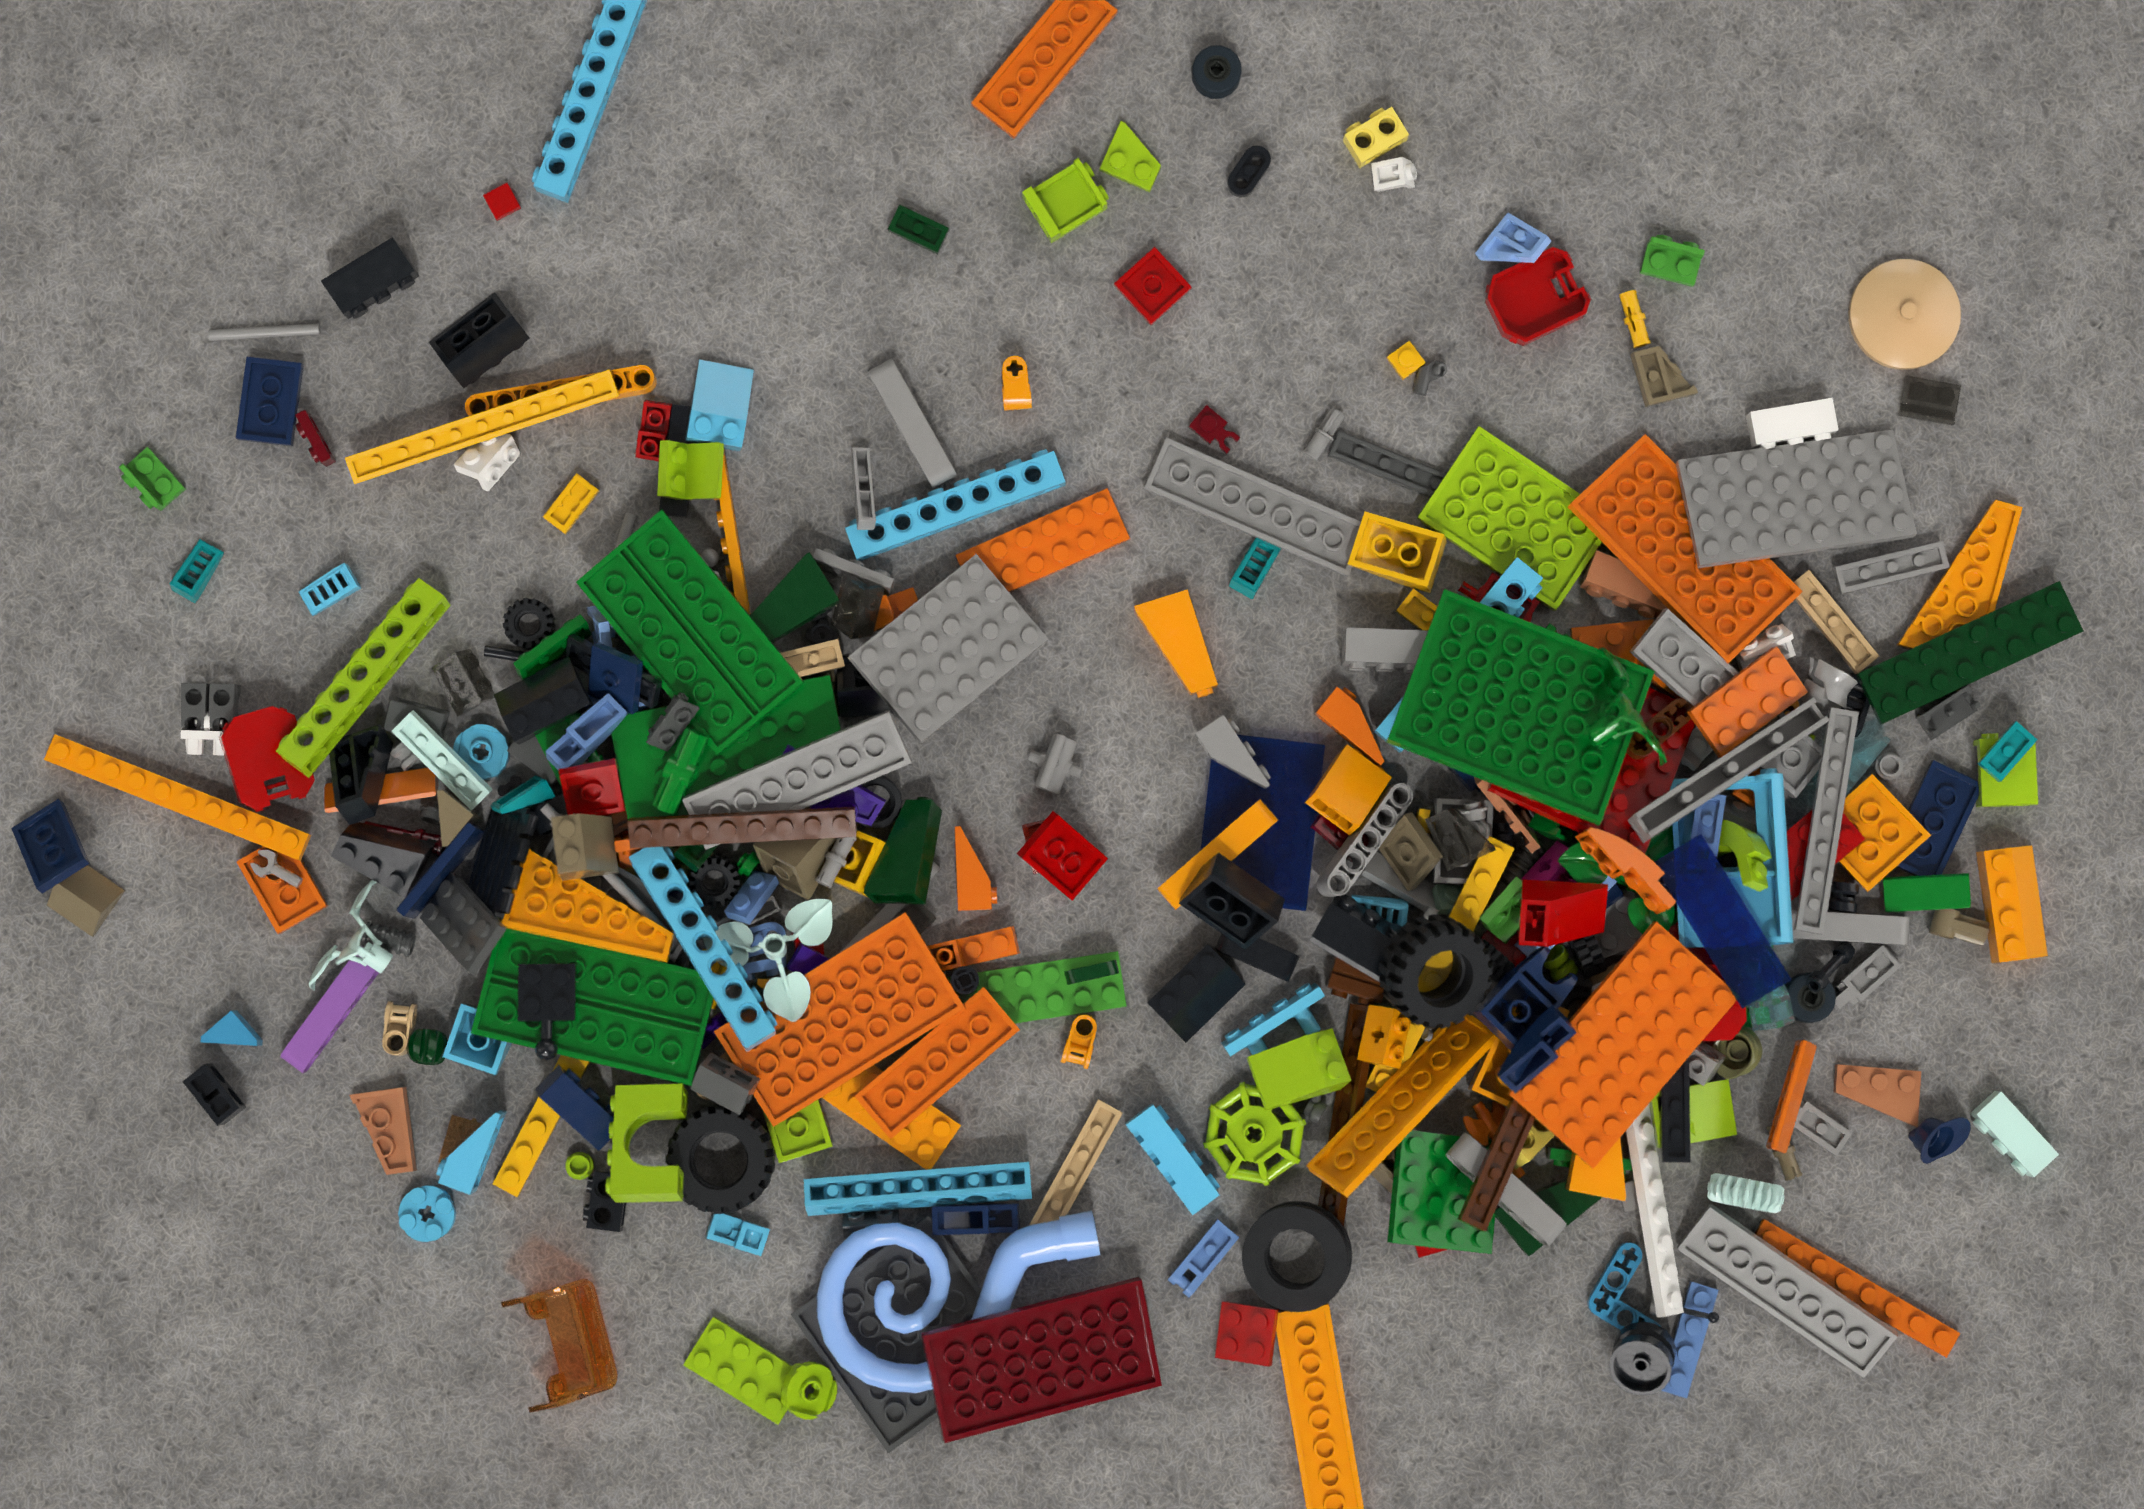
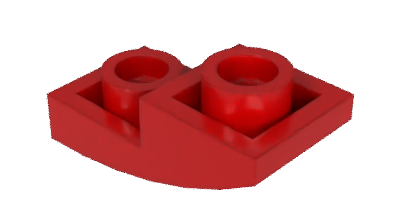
[635,400,672,461]

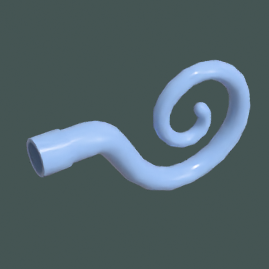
[817,1211,1101,1393]

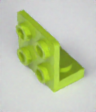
[657,440,724,500]

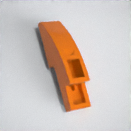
[1575,827,1676,914]
[928,926,1020,971]

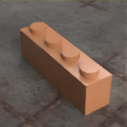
[1580,550,1668,618]

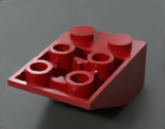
[1519,879,1608,947]

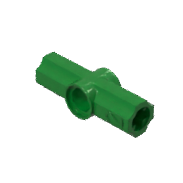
[652,728,710,815]

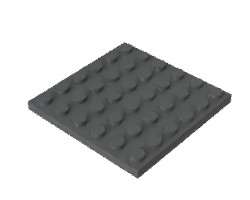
[791,1215,981,1453]

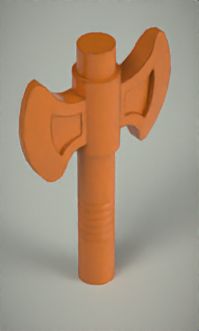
[1463,1101,1526,1179]

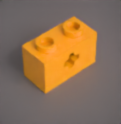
[1357,1005,1410,1069]

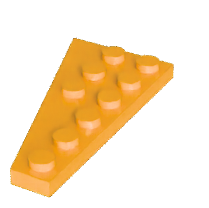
[1897,500,2023,649]
[502,849,674,963]

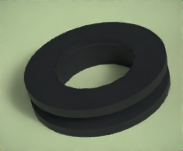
[1242,1201,1352,1312]

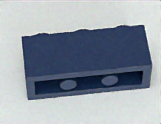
[535,1065,614,1151]

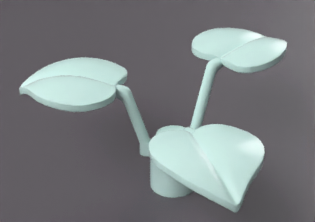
[308,880,393,991]
[703,899,833,1022]

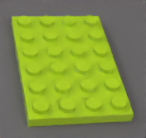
[1416,426,1602,612]

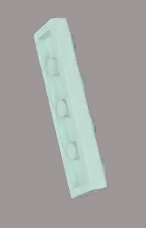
[392,710,493,811]

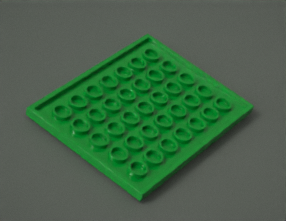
[1386,589,1655,825]

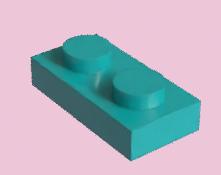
[1977,721,2038,782]

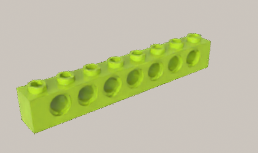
[276,578,451,778]

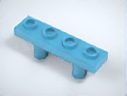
[1221,983,1325,1056]

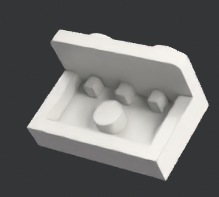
[454,434,520,491]
[1736,624,1796,671]

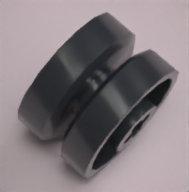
[1609,1321,1676,1396]

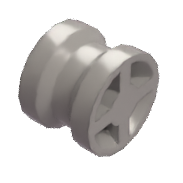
[390,742,420,771]

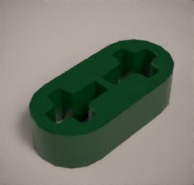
[1064,960,1119,985]

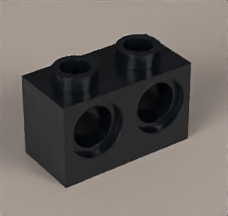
[182,1063,246,1126]
[583,1170,627,1232]

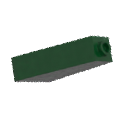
[750,552,839,643]
[864,797,942,904]
[1494,1178,1602,1256]

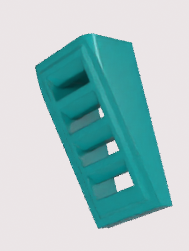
[1229,538,1281,599]
[169,539,224,603]
[490,776,555,814]

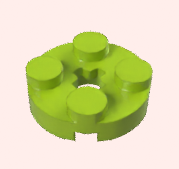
[781,1361,837,1420]

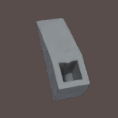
[1195,715,1271,789]

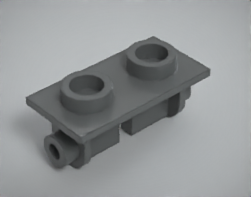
[646,692,700,752]
[842,1210,899,1238]

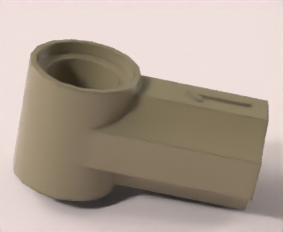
[1929,909,1989,946]

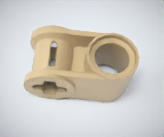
[382,1001,418,1056]

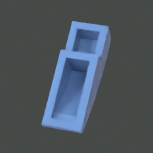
[545,693,627,771]

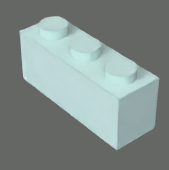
[1970,1091,2059,1177]

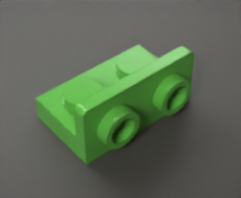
[1640,235,1705,287]
[119,447,186,511]
[1479,876,1522,943]

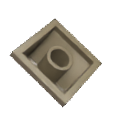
[437,790,482,848]
[47,865,125,937]

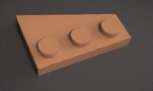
[1474,777,1540,853]
[1834,1064,1921,1127]
[349,1087,417,1175]

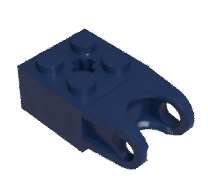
[1473,946,1578,1051]

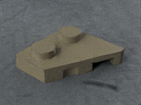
[1630,346,1698,407]

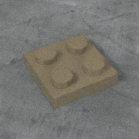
[1379,812,1443,891]

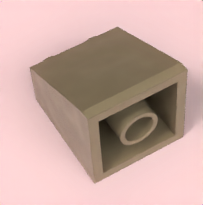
[753,807,837,900]
[551,813,619,881]

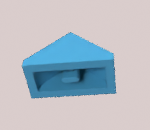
[200,1010,263,1046]

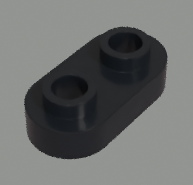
[1227,145,1271,197]

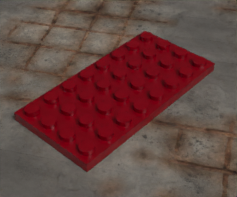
[921,1277,1162,1443]

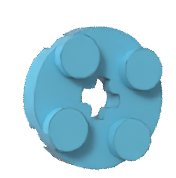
[453,724,510,780]
[398,1185,456,1242]

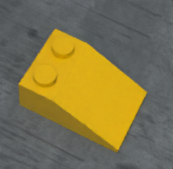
[1348,512,1447,593]
[833,830,885,897]

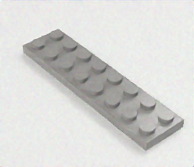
[1144,437,1361,578]
[1629,609,1822,798]
[682,710,912,850]
[1677,1203,1898,1378]

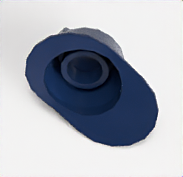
[1908,1117,1971,1164]

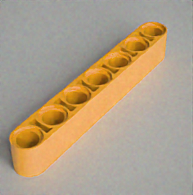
[465,365,657,416]

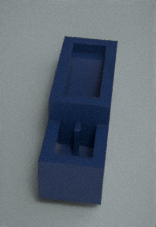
[1497,1005,1577,1094]
[932,1203,1020,1235]

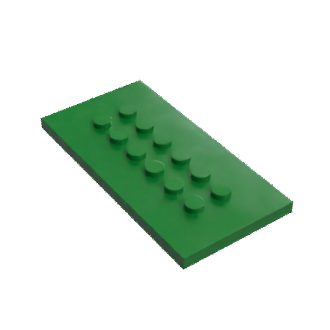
[576,510,805,755]
[611,675,841,819]
[471,928,714,1086]

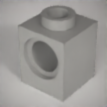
[1689,1041,1726,1086]

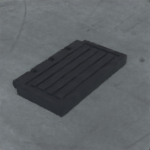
[468,808,538,919]

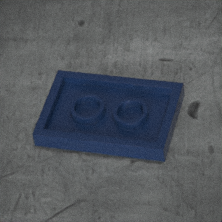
[236,357,304,446]
[11,798,90,894]

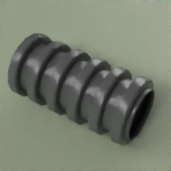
[1500,842,1546,886]
[361,922,416,957]

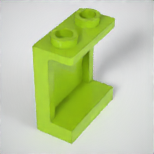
[1022,158,1109,244]
[1973,733,2038,807]

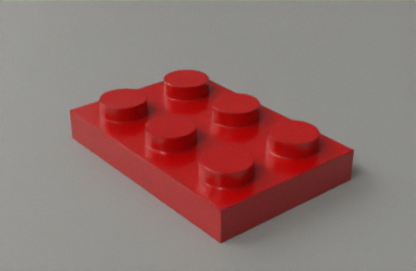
[1017,811,1108,901]

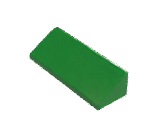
[1883,873,1971,912]

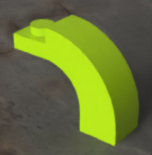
[1701,820,1772,892]

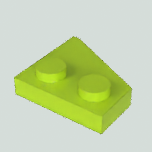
[1100,121,1161,192]

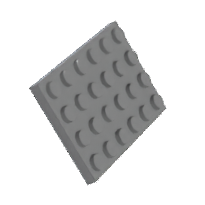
[848,554,1048,744]

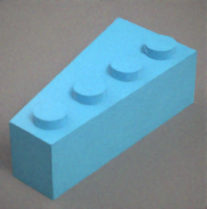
[1125,1104,1220,1215]

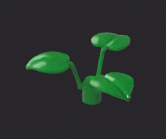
[1587,648,1667,766]
[1558,825,1675,934]

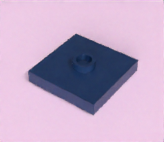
[588,642,643,714]

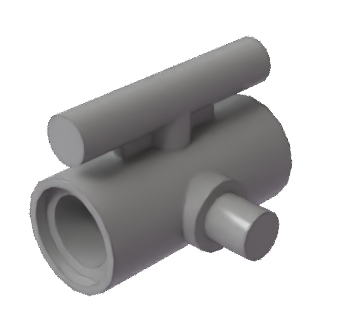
[1028,733,1084,795]

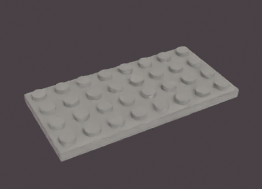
[1676,429,1917,568]

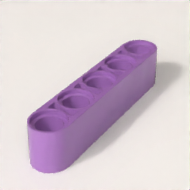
[280,946,379,1074]

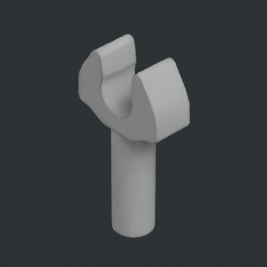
[250,850,303,888]

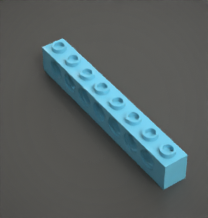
[532,0,647,203]
[845,449,1066,561]
[1374,557,1543,753]
[629,846,778,1052]
[804,1162,1032,1216]

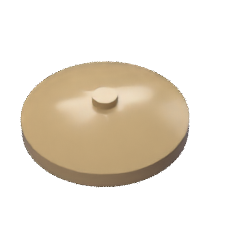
[1848,259,1961,370]

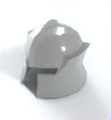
[1802,657,1858,715]

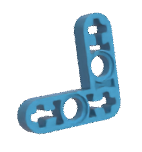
[1587,1242,1661,1330]

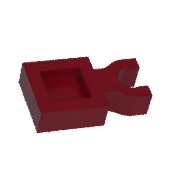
[1189,405,1240,455]

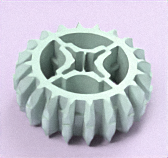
[1707,1173,1785,1213]

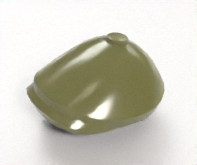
[1711,1026,1762,1079]

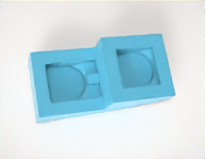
[705,1213,770,1256]

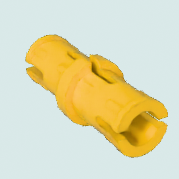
[1619,290,1651,348]

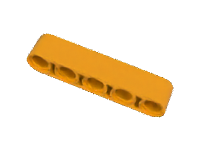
[1157,799,1278,910]

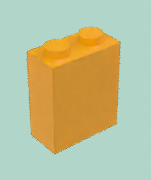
[1305,744,1392,836]

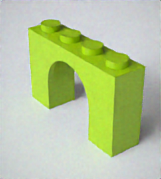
[606,1084,688,1203]

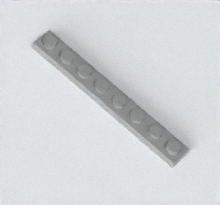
[1794,707,1859,935]

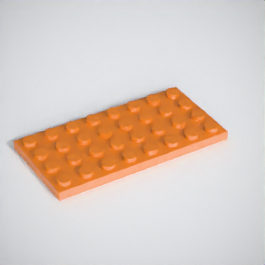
[1568,434,1803,664]
[714,912,965,1127]
[1507,921,1740,1169]

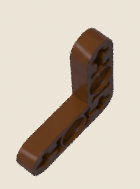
[1626,698,1694,760]

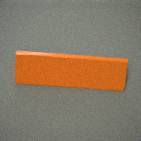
[324,767,439,813]
[1766,1040,1816,1153]

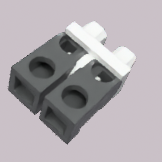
[181,683,241,756]

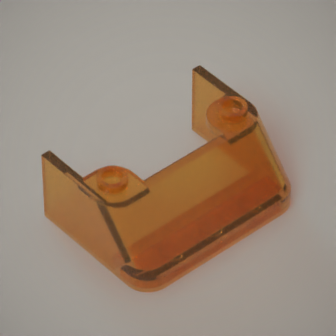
[501,1279,618,1413]

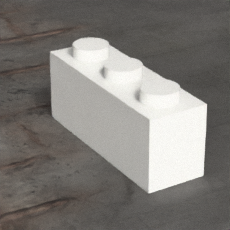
[1746,398,1838,449]

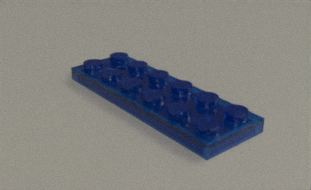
[1654,833,1792,1009]

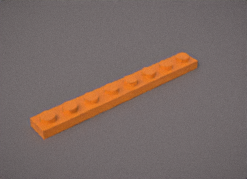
[1755,1219,1960,1358]

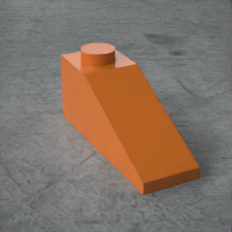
[1314,687,1384,766]
[955,826,997,911]

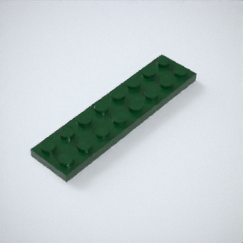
[1856,581,2084,725]

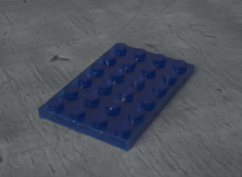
[1200,734,1325,911]

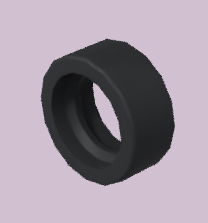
[858,775,902,829]

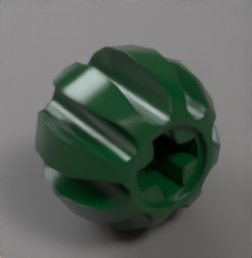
[407,1028,448,1065]

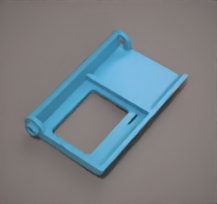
[1670,768,1794,948]

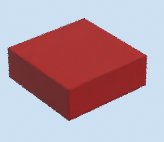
[483,183,521,221]

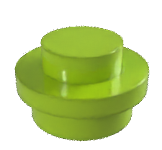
[565,1152,594,1180]

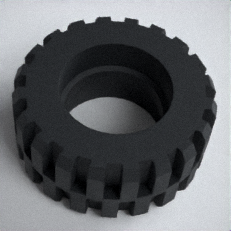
[1379,915,1493,1029]
[665,1105,776,1214]

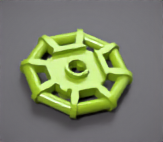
[1203,1082,1307,1186]

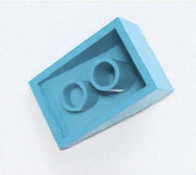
[685,359,754,451]
[436,1110,506,1195]

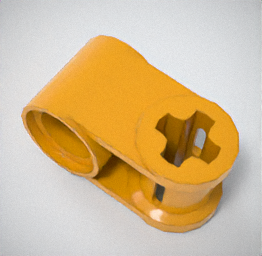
[1002,356,1032,411]
[1061,1014,1097,1070]

